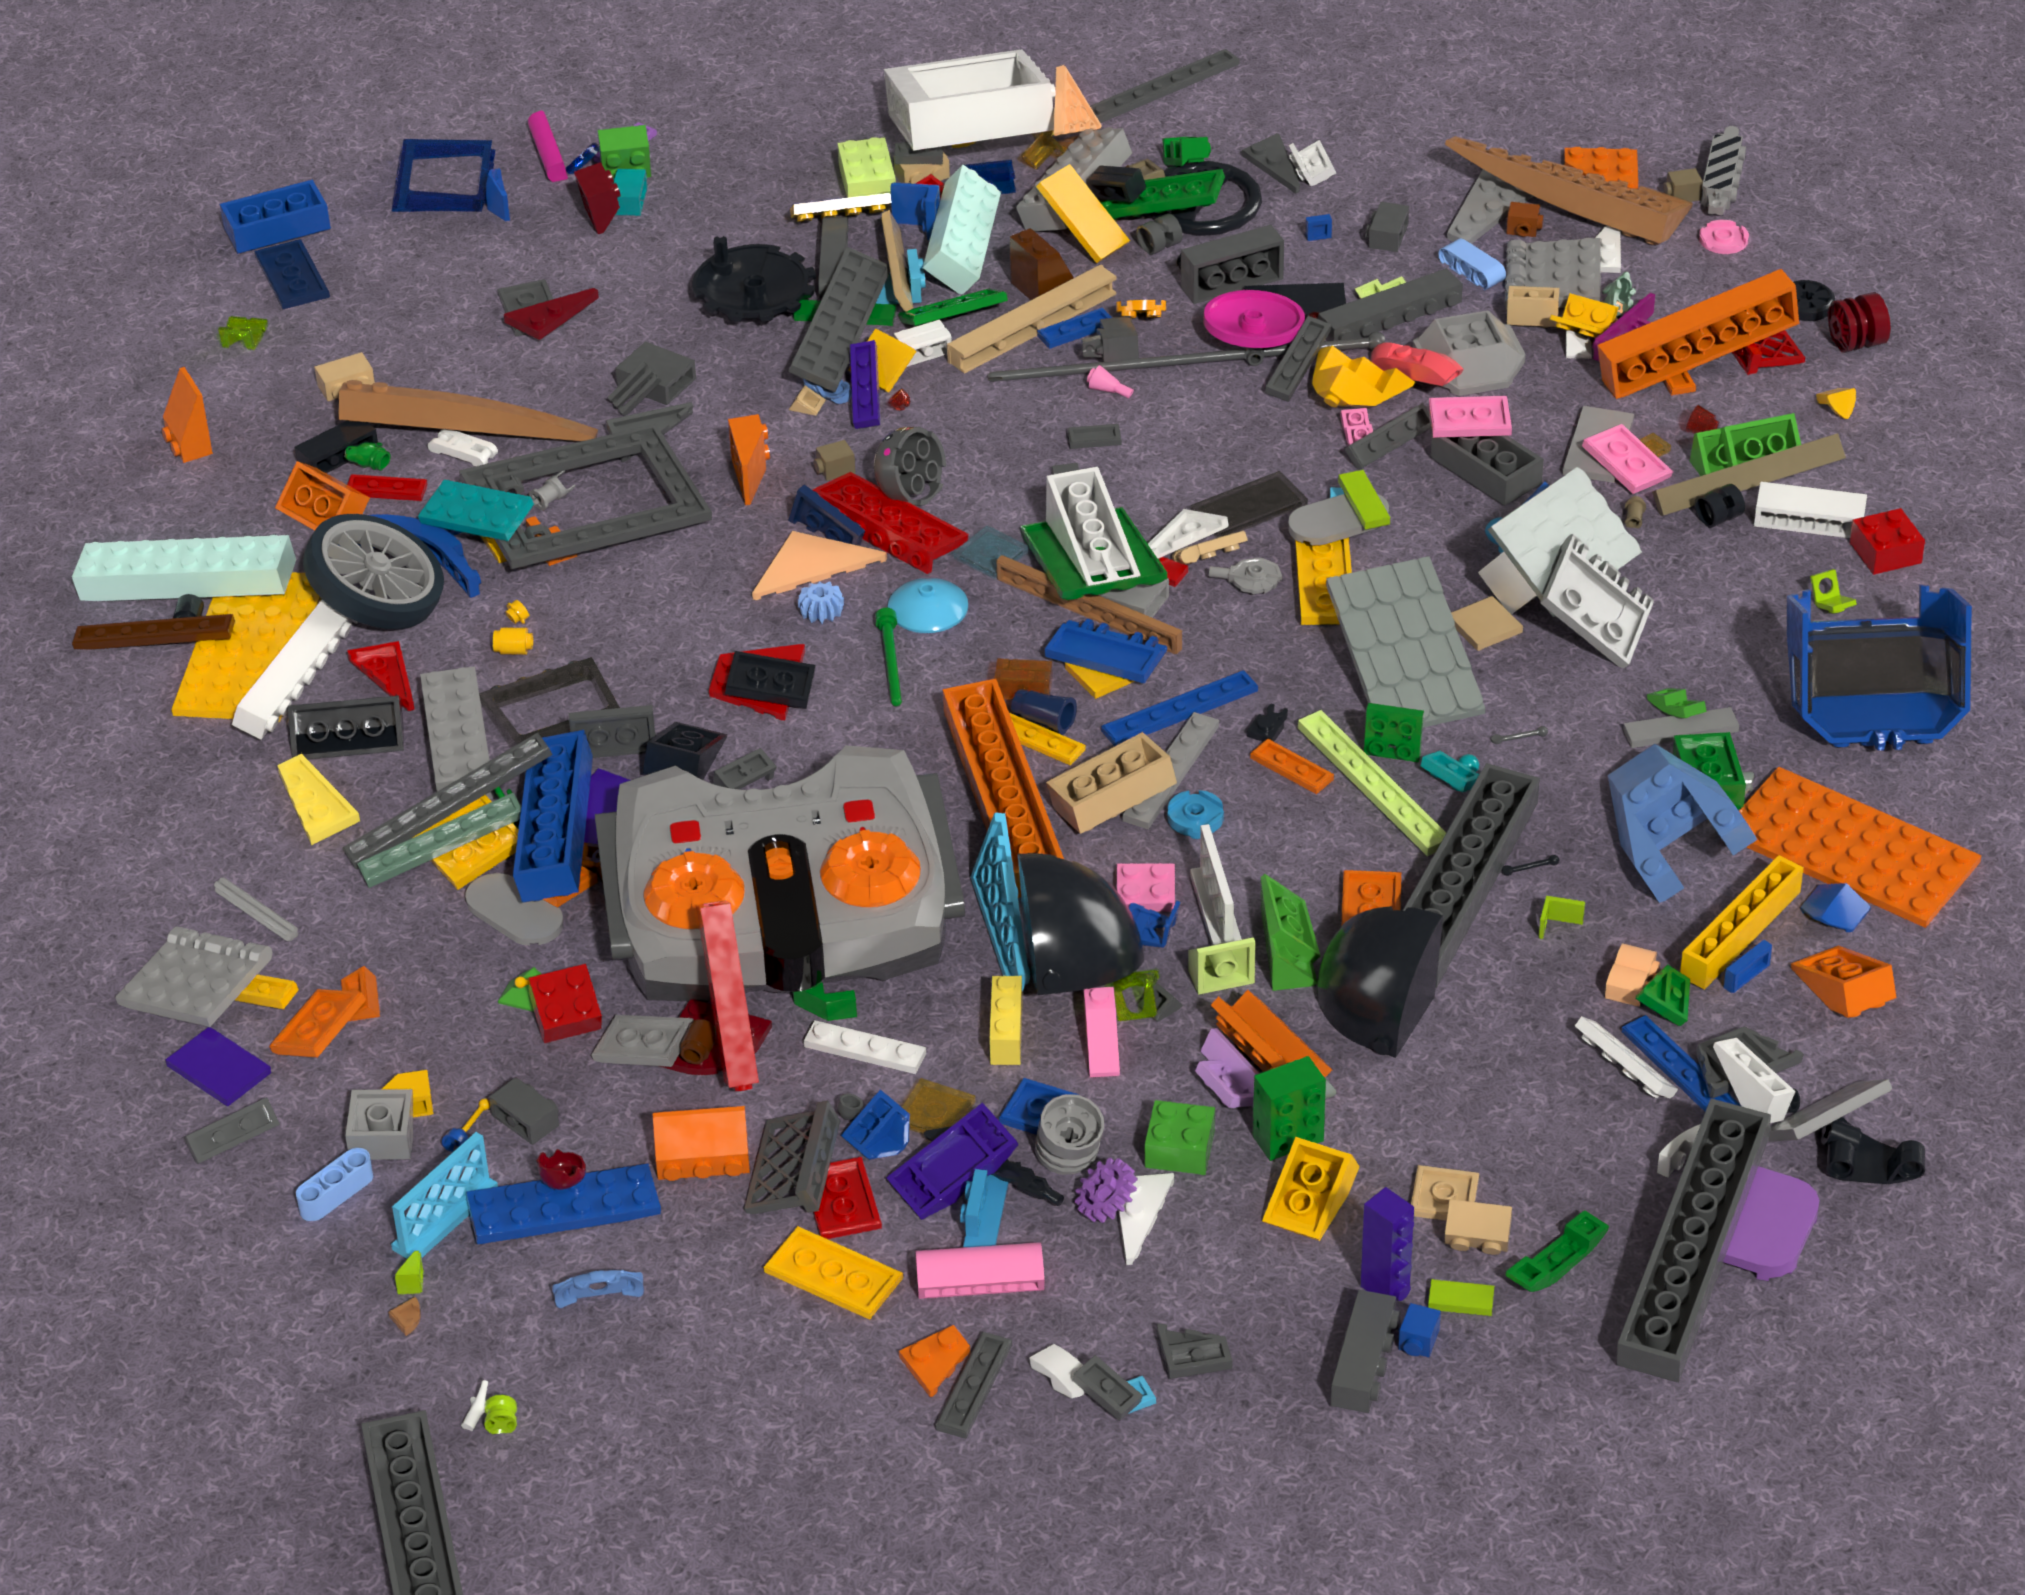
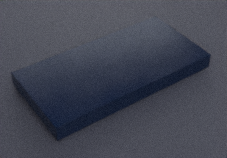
[254,239,330,310]

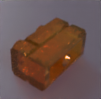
[994,658,1053,699]

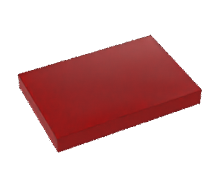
[813,1157,882,1239]

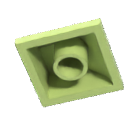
[1188,938,1255,995]

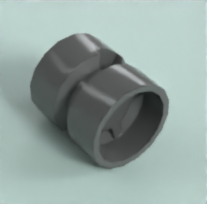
[1136,213,1183,255]

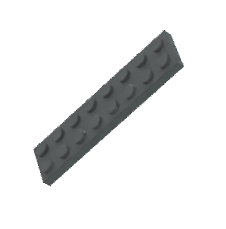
[789,247,890,392]

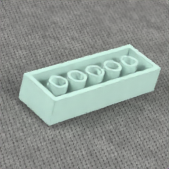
[923,165,1001,294]

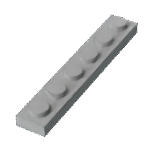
[1123,712,1219,829]

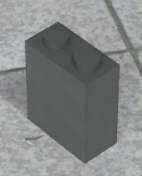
[616,341,696,405]

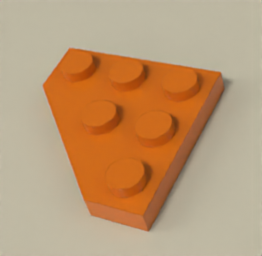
[1564,147,1639,189]

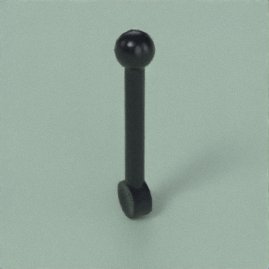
[1502,855,1560,876]

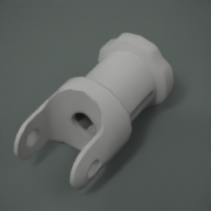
[529,470,576,511]

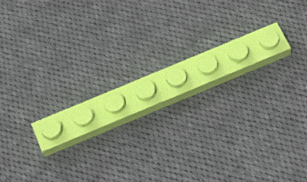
[1298,710,1446,857]

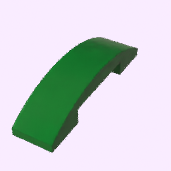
[1506,1210,1609,1292]

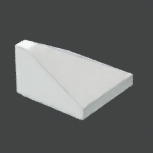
[1565,330,1592,359]

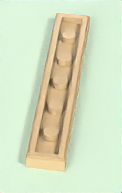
[881,210,913,311]

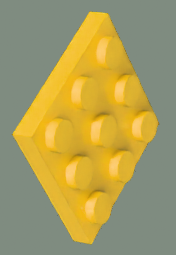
[413,795,519,890]

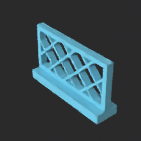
[391,1132,498,1259]

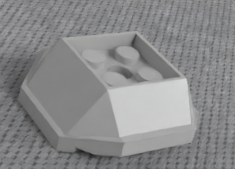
[1413,310,1526,396]

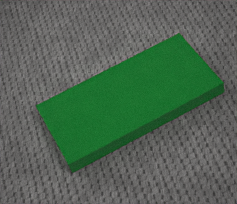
[898,288,1008,326]

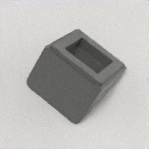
[1137,982,1183,1022]

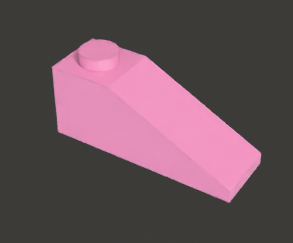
[1084,987,1120,1077]

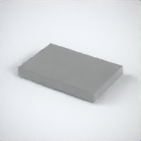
[592,1015,693,1067]

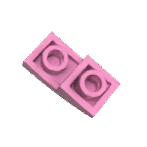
[1340,408,1373,446]

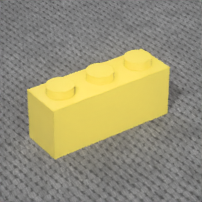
[990,976,1023,1065]

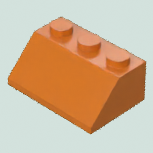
[275,461,370,531]
[653,1106,750,1181]

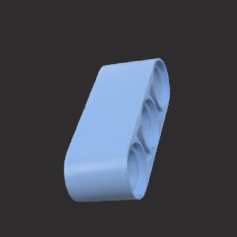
[1438,238,1506,290]
[296,1148,373,1221]

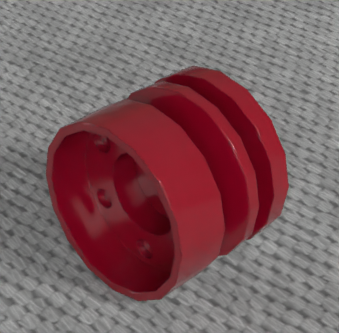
[1828,292,1891,353]

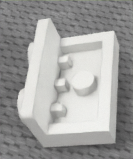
[1289,140,1336,186]

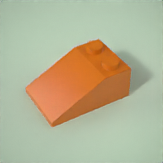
[161,367,213,463]
[728,414,770,505]
[1791,945,1896,1018]

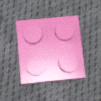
[1117,863,1175,912]

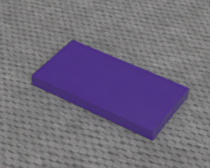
[584,768,631,844]

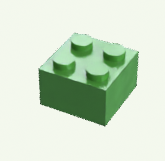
[598,125,651,178]
[1145,1100,1215,1175]

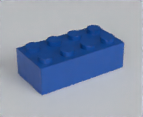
[220,179,331,254]

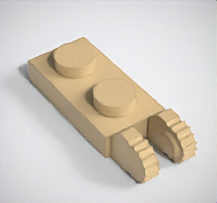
[1172,531,1248,564]

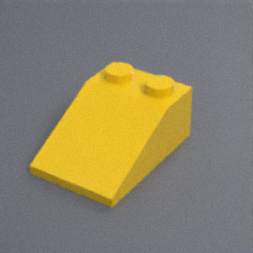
[1262,1137,1360,1241]

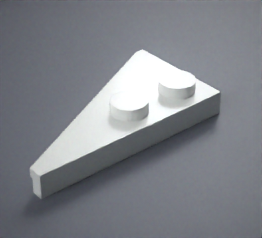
[1148,509,1229,558]

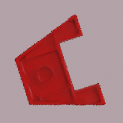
[709,644,805,721]

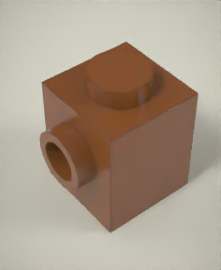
[1507,202,1544,237]

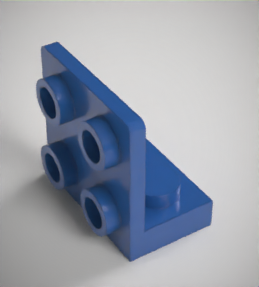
[890,183,940,240]

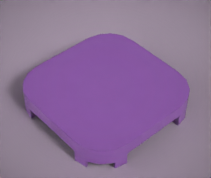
[1723,1166,1819,1281]

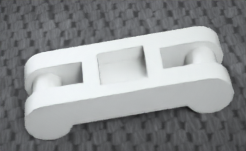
[428,429,498,466]

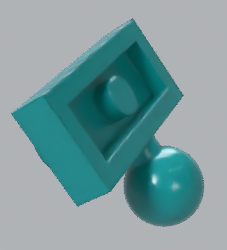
[1420,751,1480,792]

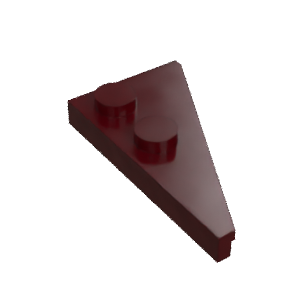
[504,288,599,340]

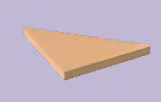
[1054,65,1102,136]
[752,531,887,600]

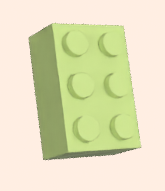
[838,137,896,198]

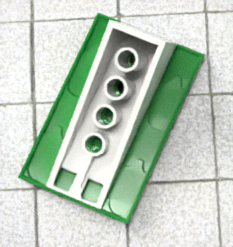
[1021,467,1167,600]

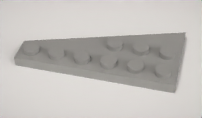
[1447,155,1533,244]

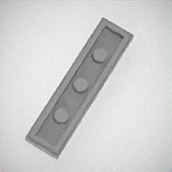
[1623,707,1739,748]

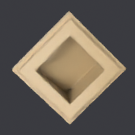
[789,386,826,416]

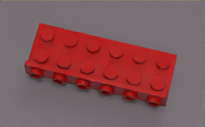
[812,472,969,574]

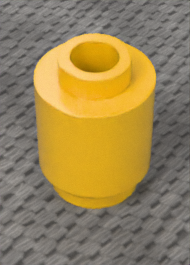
[493,628,533,655]

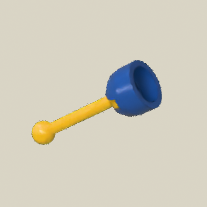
[442,1099,490,1152]

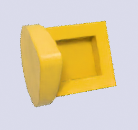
[1816,388,1856,419]

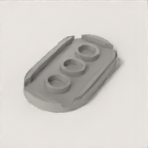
[1288,494,1389,546]
[465,873,563,945]

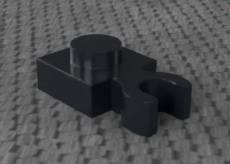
[1247,704,1288,742]

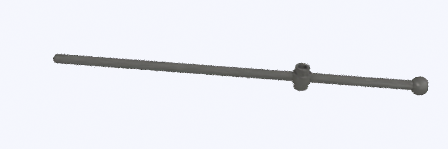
[987,332,1385,382]

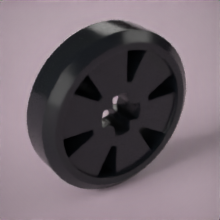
[1793,280,1835,321]

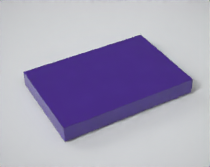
[165,1027,272,1107]

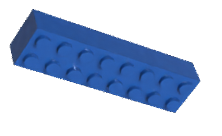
[513,730,593,902]

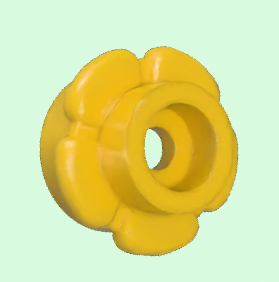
[505,600,530,624]

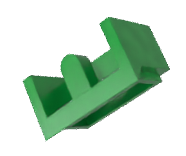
[1162,137,1211,166]

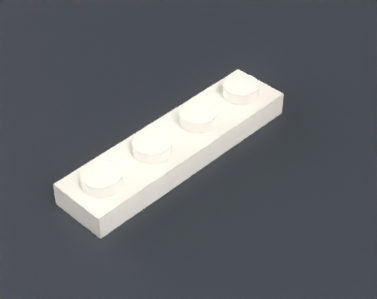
[1575,1016,1678,1099]
[804,1021,926,1074]

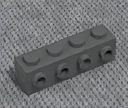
[1331,1290,1401,1413]

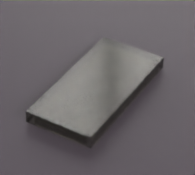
[1191,471,1308,538]

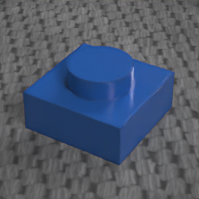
[1305,214,1332,241]

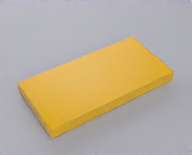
[1036,164,1130,263]
[764,1226,903,1320]

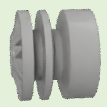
[1035,1094,1104,1175]

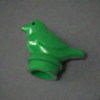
[344,442,391,471]

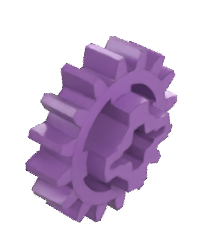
[1075,1158,1138,1223]

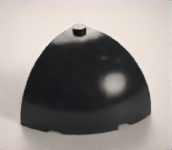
[1018,853,1144,995]
[1317,906,1443,1058]

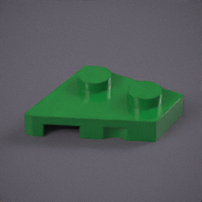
[1636,964,1690,1026]

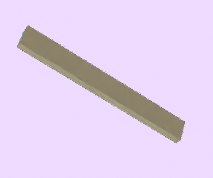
[1652,433,1846,516]

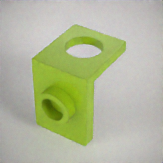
[1810,569,1857,613]
[1539,896,1585,939]

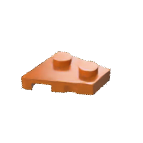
[899,1325,970,1397]

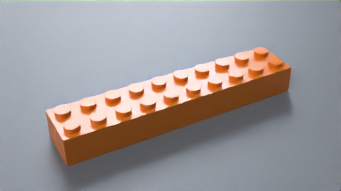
[942,679,1064,898]

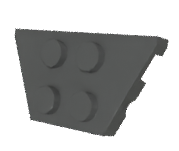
[1696,1026,1804,1099]

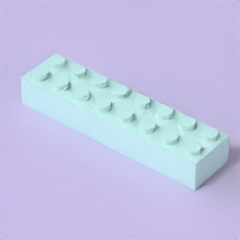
[72,535,296,601]

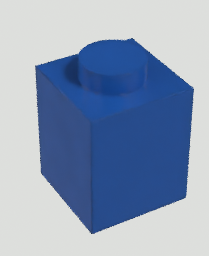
[1398,1303,1441,1357]

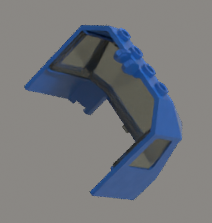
[1787,584,1972,751]

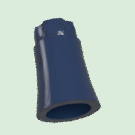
[1011,689,1077,735]

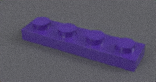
[850,340,880,429]

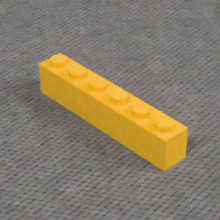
[1680,855,1804,990]

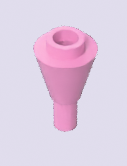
[1087,365,1134,398]

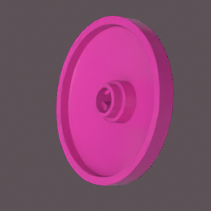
[1203,290,1305,348]

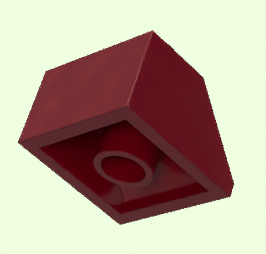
[574,162,621,234]

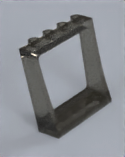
[479,657,620,749]

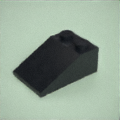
[643,722,728,780]

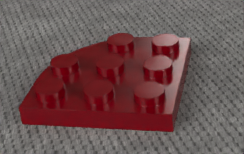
[659,1000,772,1075]

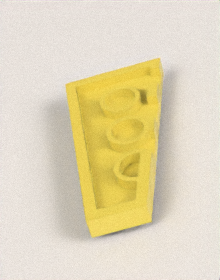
[277,754,360,845]

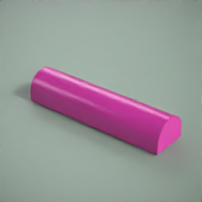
[528,110,568,182]

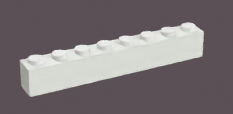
[232,599,358,740]

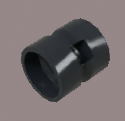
[1694,483,1745,528]

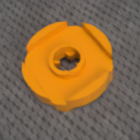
[1116,300,1166,318]

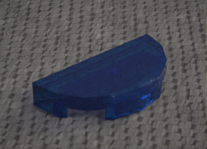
[566,142,599,174]

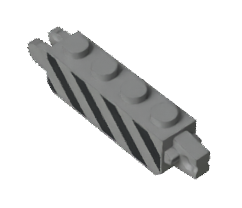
[1701,126,1746,215]

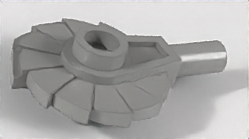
[1209,557,1282,594]

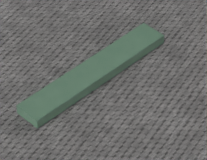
[357,793,521,888]

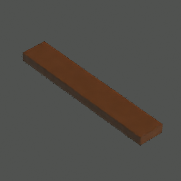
[72,614,235,650]

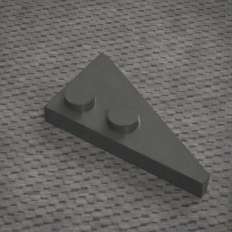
[1242,133,1300,194]
[606,402,693,462]

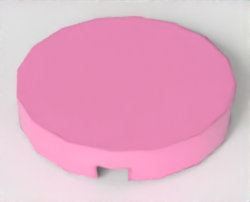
[1699,220,1749,254]

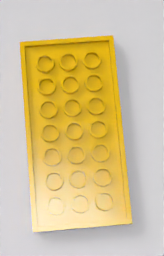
[172,572,322,722]

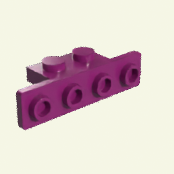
[1593,292,1655,361]

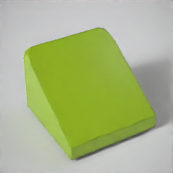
[395,1251,424,1294]

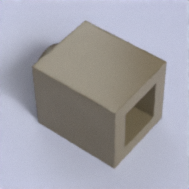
[1663,168,1703,202]
[813,440,855,481]

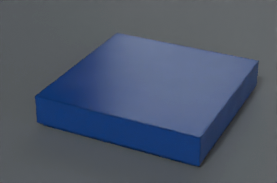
[999,1078,1079,1135]

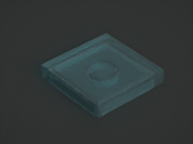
[953,525,1028,579]

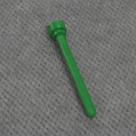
[875,608,902,707]

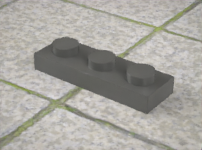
[183,1097,280,1164]

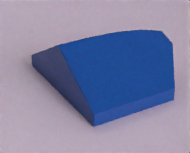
[486,168,510,221]
[1800,883,1871,932]
[841,1089,910,1160]

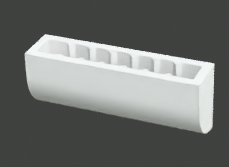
[1754,482,1867,538]

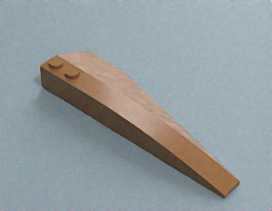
[1445,136,1693,245]
[339,380,598,441]

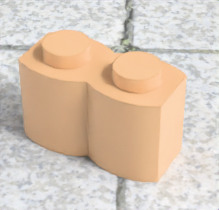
[1605,944,1660,1007]

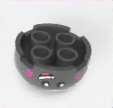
[874,427,946,506]

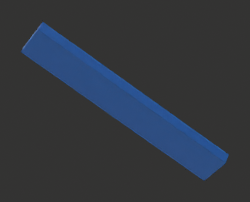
[1101,670,1258,747]
[1621,1015,1741,1112]

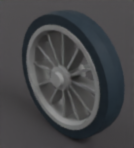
[303,514,444,629]

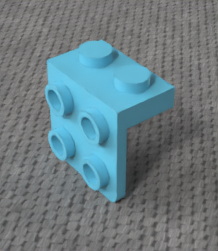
[876,249,926,304]

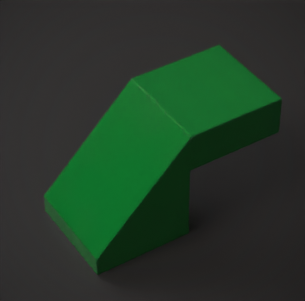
[792,977,857,1021]

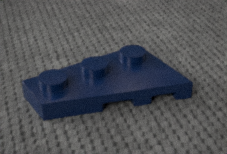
[788,484,865,546]

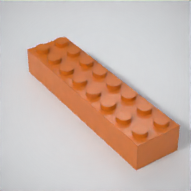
[1597,269,1799,399]

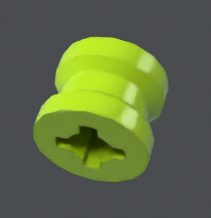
[485,1395,517,1434]

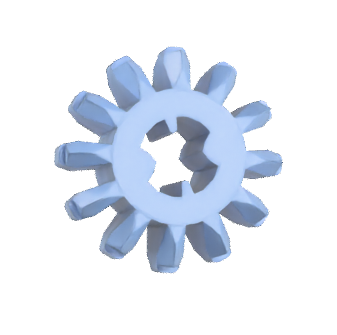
[798,581,844,624]

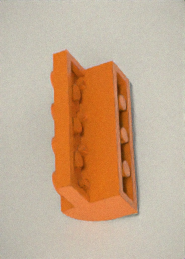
[1211,990,1332,1077]

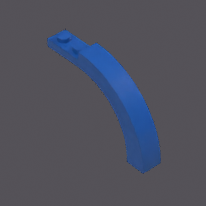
[338,514,481,598]

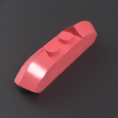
[1370,342,1464,386]

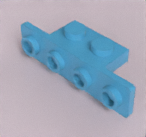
[960,1169,1009,1248]

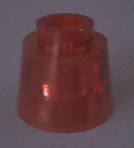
[1686,405,1719,433]

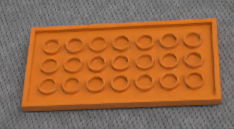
[1739,766,1982,928]

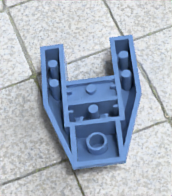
[1608,744,1758,903]

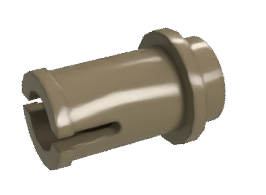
[1625,496,1646,528]

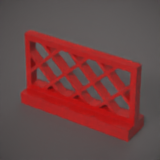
[1731,330,1806,375]

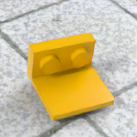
[1550,293,1619,337]

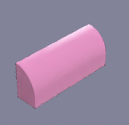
[915,1242,1044,1299]

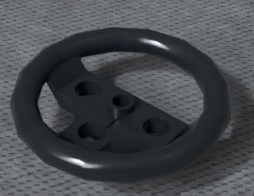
[1149,161,1262,236]

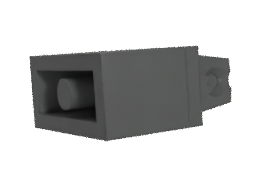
[1081,316,1139,362]

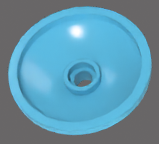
[888,578,968,633]

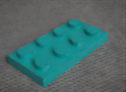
[418,479,534,541]

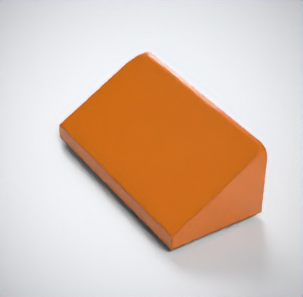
[341,966,380,1021]

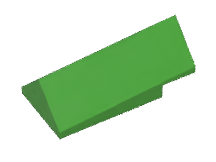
[1689,413,1801,476]
[1261,874,1321,991]

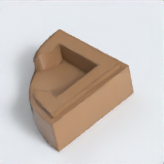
[388,1297,421,1336]

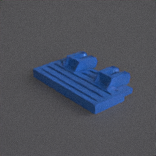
[1045,619,1167,684]

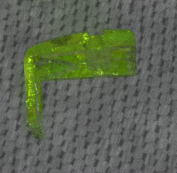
[218,316,268,350]
[1113,968,1160,1021]

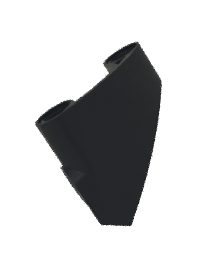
[1821,1117,1925,1184]

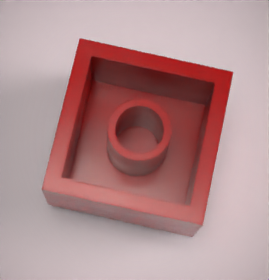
[1850,508,1925,575]
[528,964,602,1043]

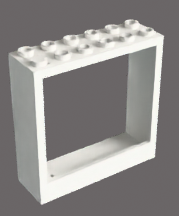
[884,49,1056,151]

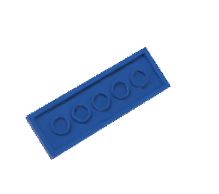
[466,1164,661,1245]

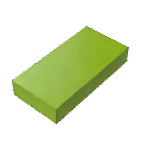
[1428,1279,1495,1316]

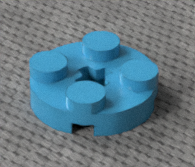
[1167,790,1224,839]

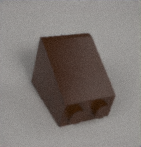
[1010,228,1074,300]

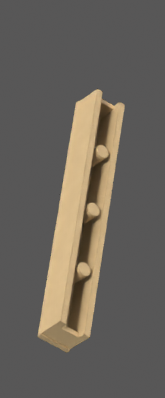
[947,265,1116,374]

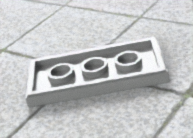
[1563,406,1634,483]
[1768,1079,1892,1142]

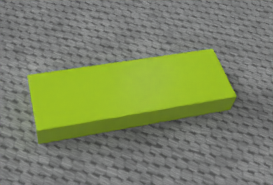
[1338,470,1390,530]

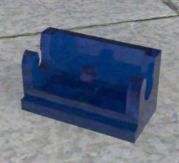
[964,160,1016,194]

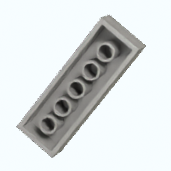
[1016,127,1132,231]
[420,666,495,799]

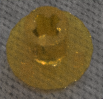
[1021,130,1067,170]

